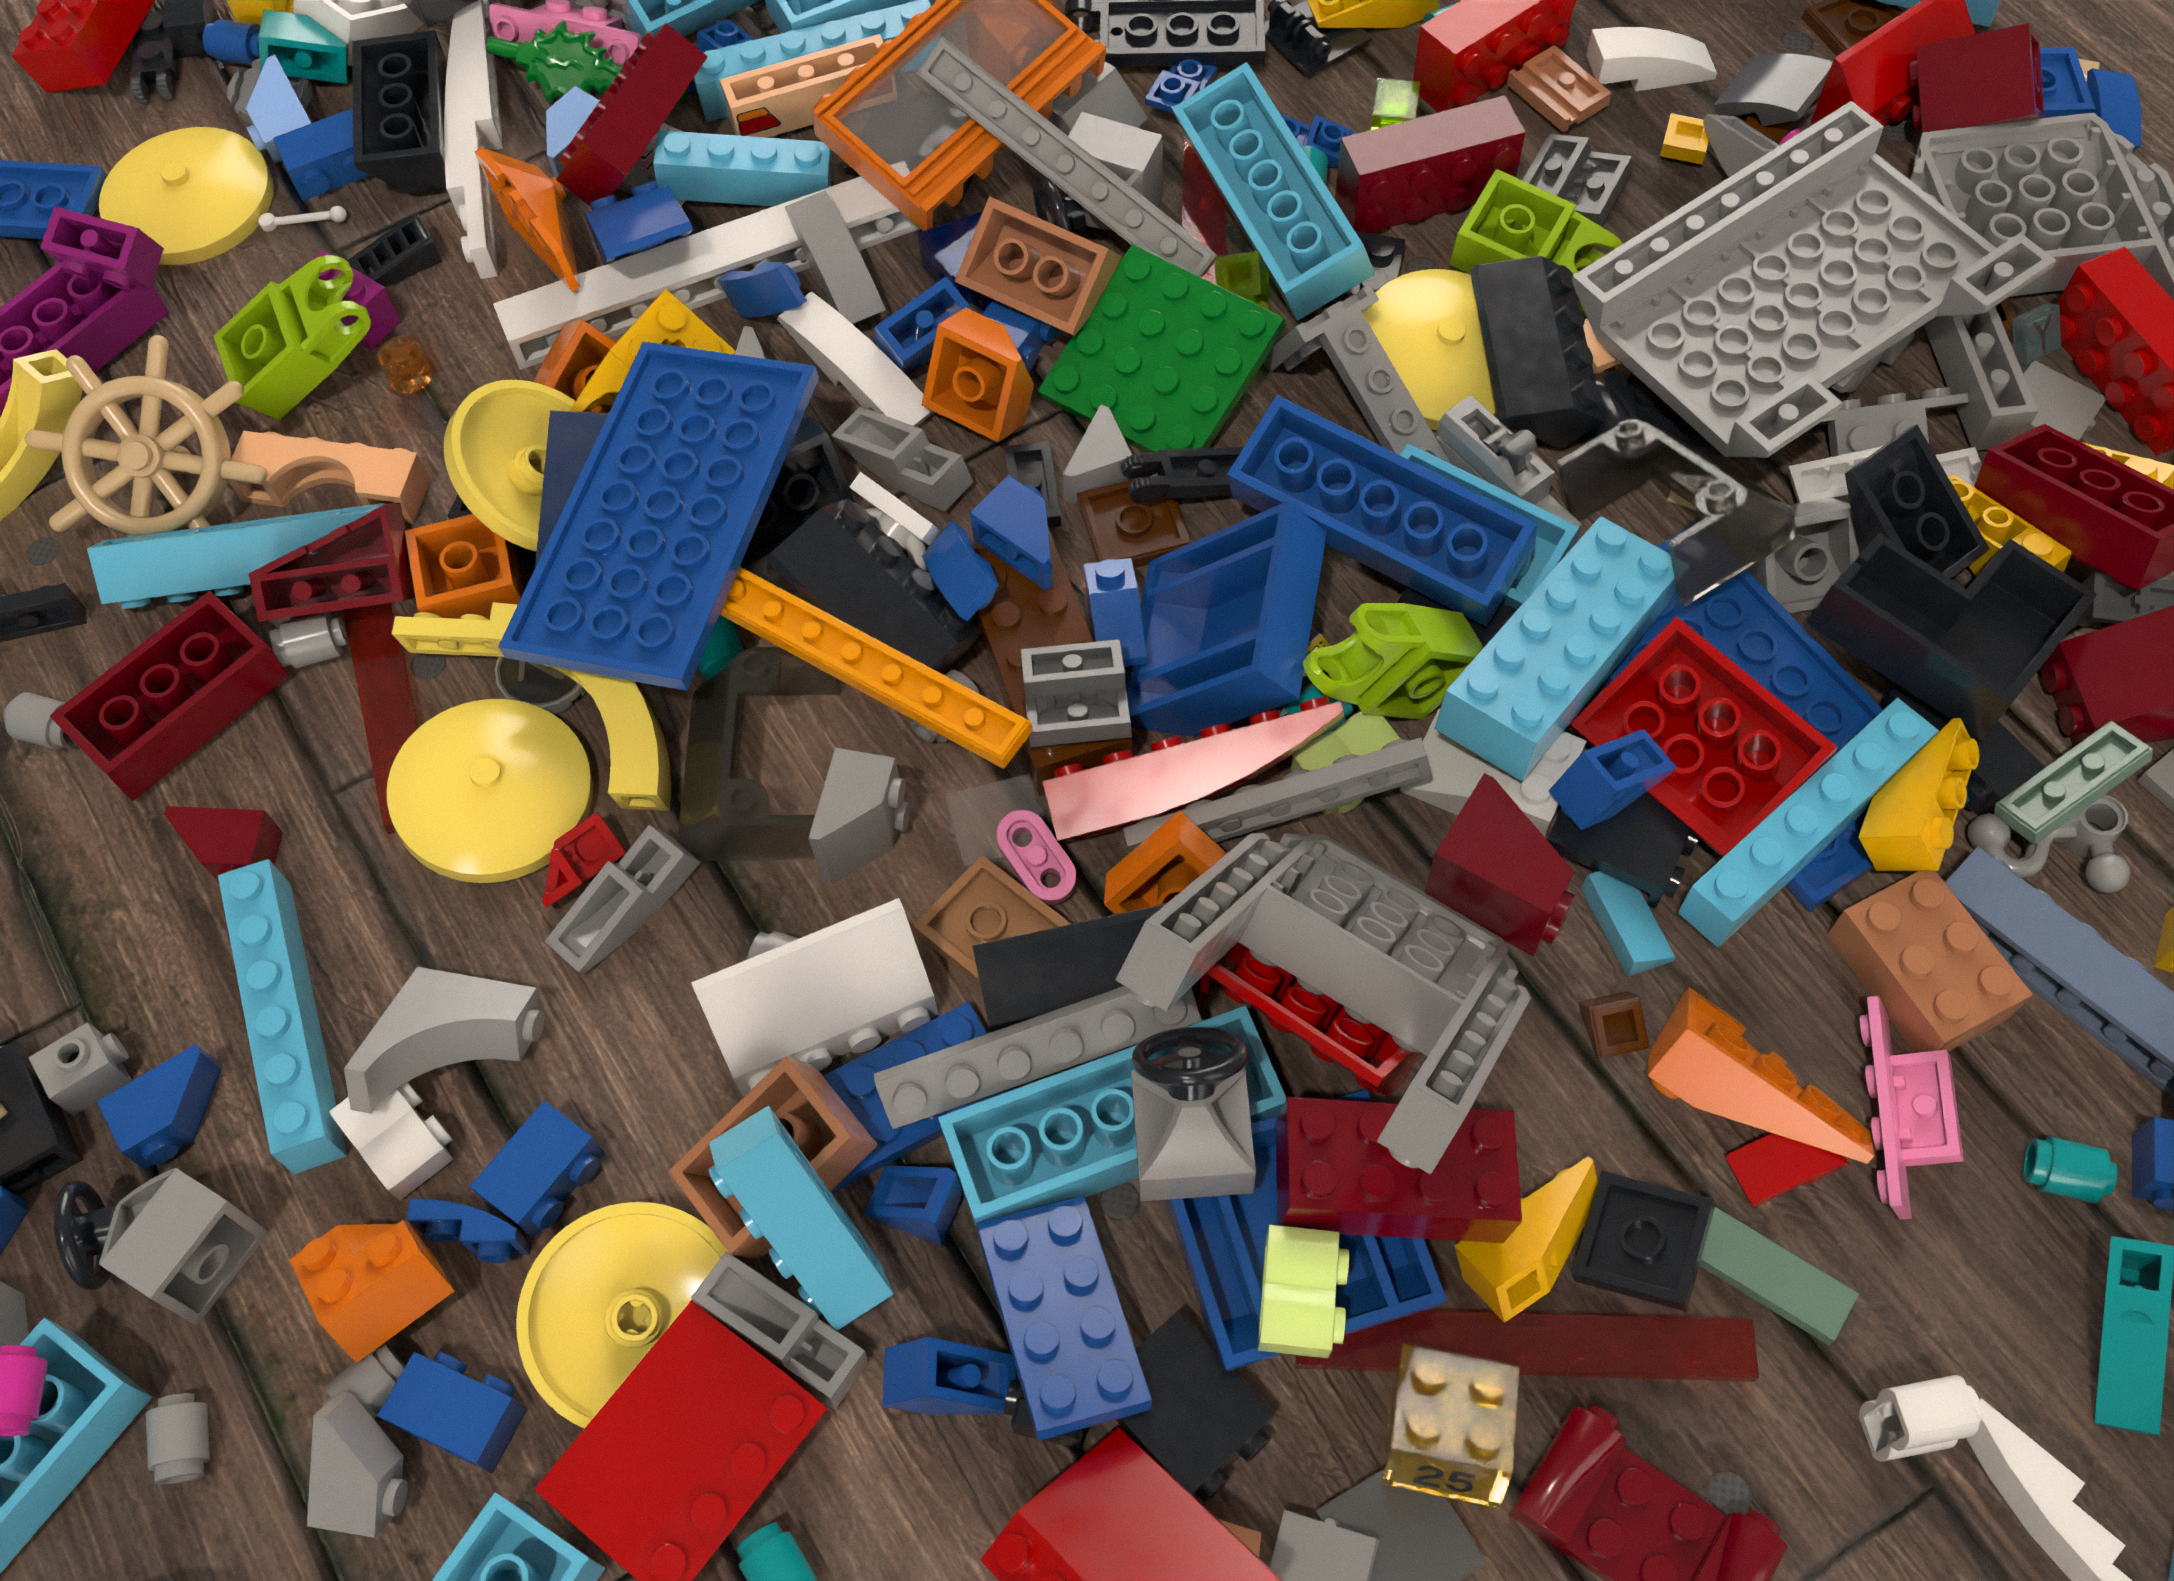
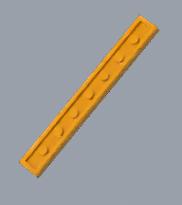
[720,567,1033,769]

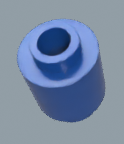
[203,20,260,65]

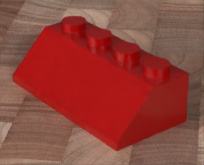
[1810,0,1976,128]

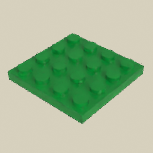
[1037,244,1286,453]

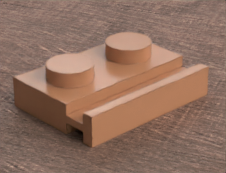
[1507,45,1612,133]

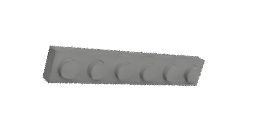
[1123,737,1432,851]
[874,986,1202,1130]

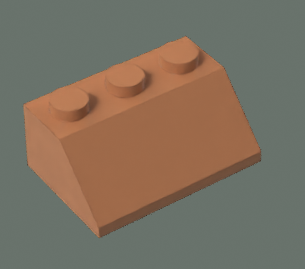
[954,196,1122,336]

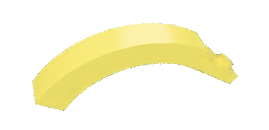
[0,349,83,521]
[392,602,671,811]

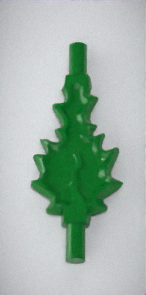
[486,20,689,104]

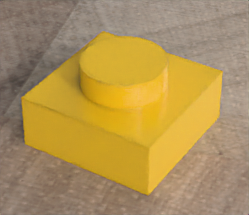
[1660,113,1709,165]

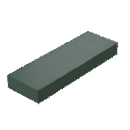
[1994,721,2153,845]
[1699,1207,1859,1345]

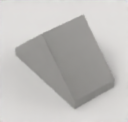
[1063,404,1132,504]

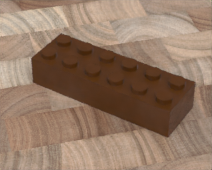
[961,524,1132,796]

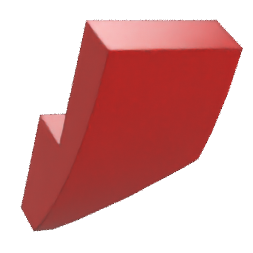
[542,812,627,908]
[1725,1133,1849,1208]

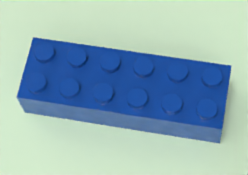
[1227,395,1537,627]

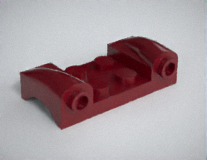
[1508,1405,1788,1581]

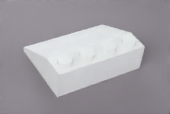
[691,898,939,1096]

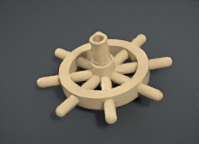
[25,335,267,537]

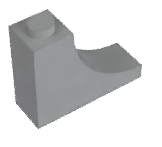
[344,967,545,1114]

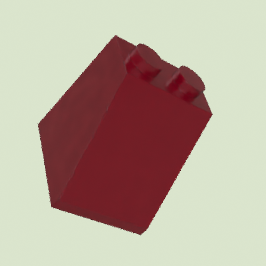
[1910,23,2045,133]
[2041,605,2174,747]
[1424,773,1576,957]

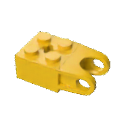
[569,289,736,412]

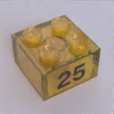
[1381,1344,1520,1508]

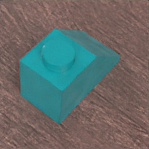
[258,9,348,84]

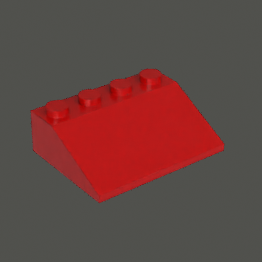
[1570,616,1837,858]
[1205,942,1421,1097]
[534,1300,828,1581]
[980,1427,1283,1581]

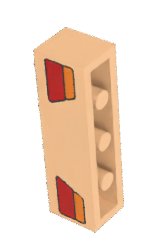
[720,34,898,138]

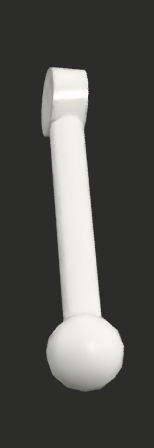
[258,206,347,232]

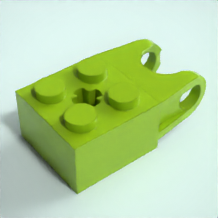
[1449,169,1623,316]
[213,255,371,420]
[1303,603,1484,720]

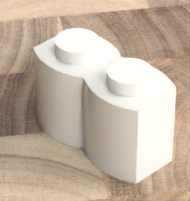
[329,1082,454,1201]
[1859,1375,1982,1462]

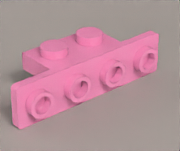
[489,0,641,66]
[1860,996,1964,1220]

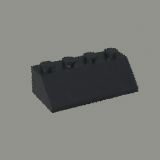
[352,30,447,193]
[1470,256,1604,449]
[740,416,855,568]
[766,498,983,675]
[972,903,1201,1033]

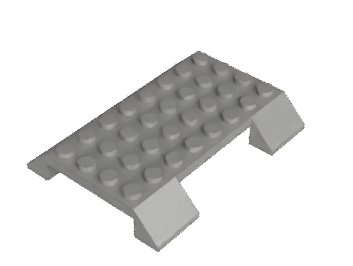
[1572,101,2056,458]

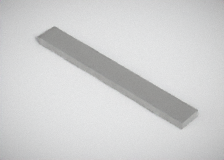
[916,36,1219,278]

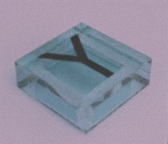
[2012,303,2061,364]

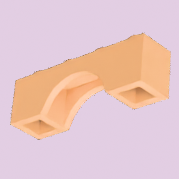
[228,431,431,524]

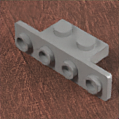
[1815,387,1969,457]

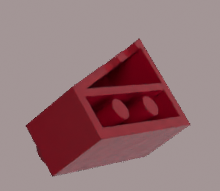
[248,503,415,622]

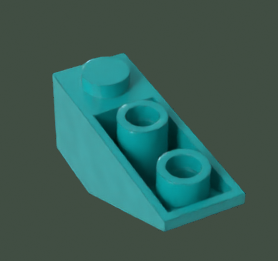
[2094,1236,2174,1437]

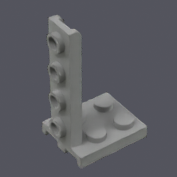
[1263,284,1451,464]

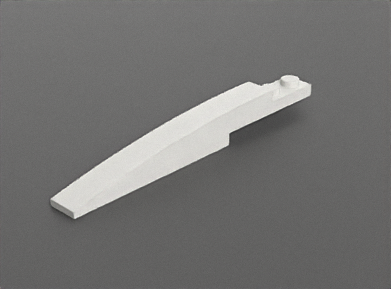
[444,0,503,279]

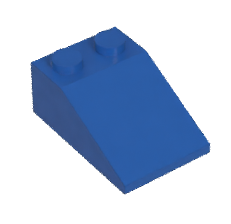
[585,181,693,265]

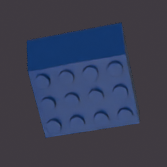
[1125,501,1327,736]
[1165,1089,1447,1372]

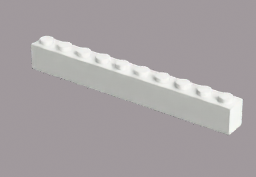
[493,162,920,370]

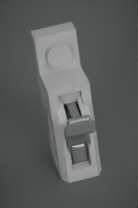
[1436,395,1582,535]

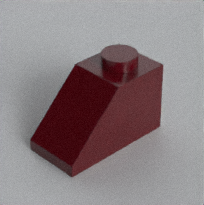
[164,806,283,884]

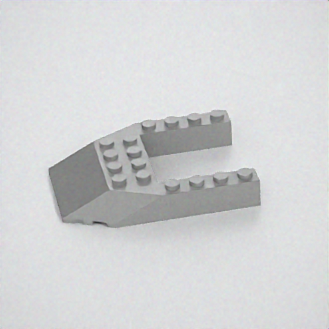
[1910,112,2174,451]
[1115,833,1531,1175]

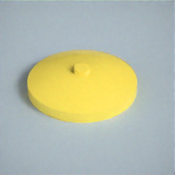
[99,127,274,265]
[1363,269,1499,431]
[444,380,575,552]
[387,699,593,883]
[516,1202,734,1429]

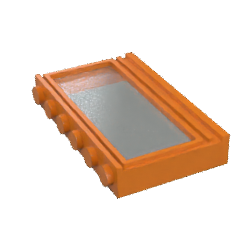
[812,0,1107,234]

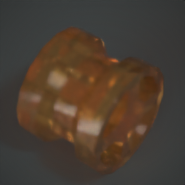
[377,336,433,393]

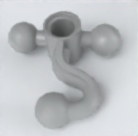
[1968,795,2130,894]

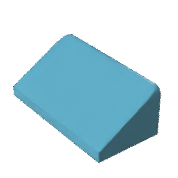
[1581,872,1676,978]

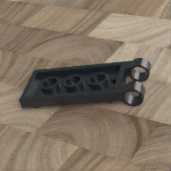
[1065,0,1265,67]

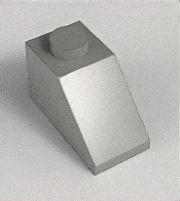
[307,1391,408,1538]

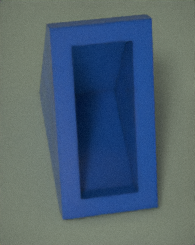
[863,1165,963,1246]

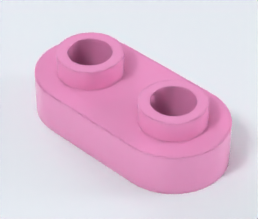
[997,810,1076,905]

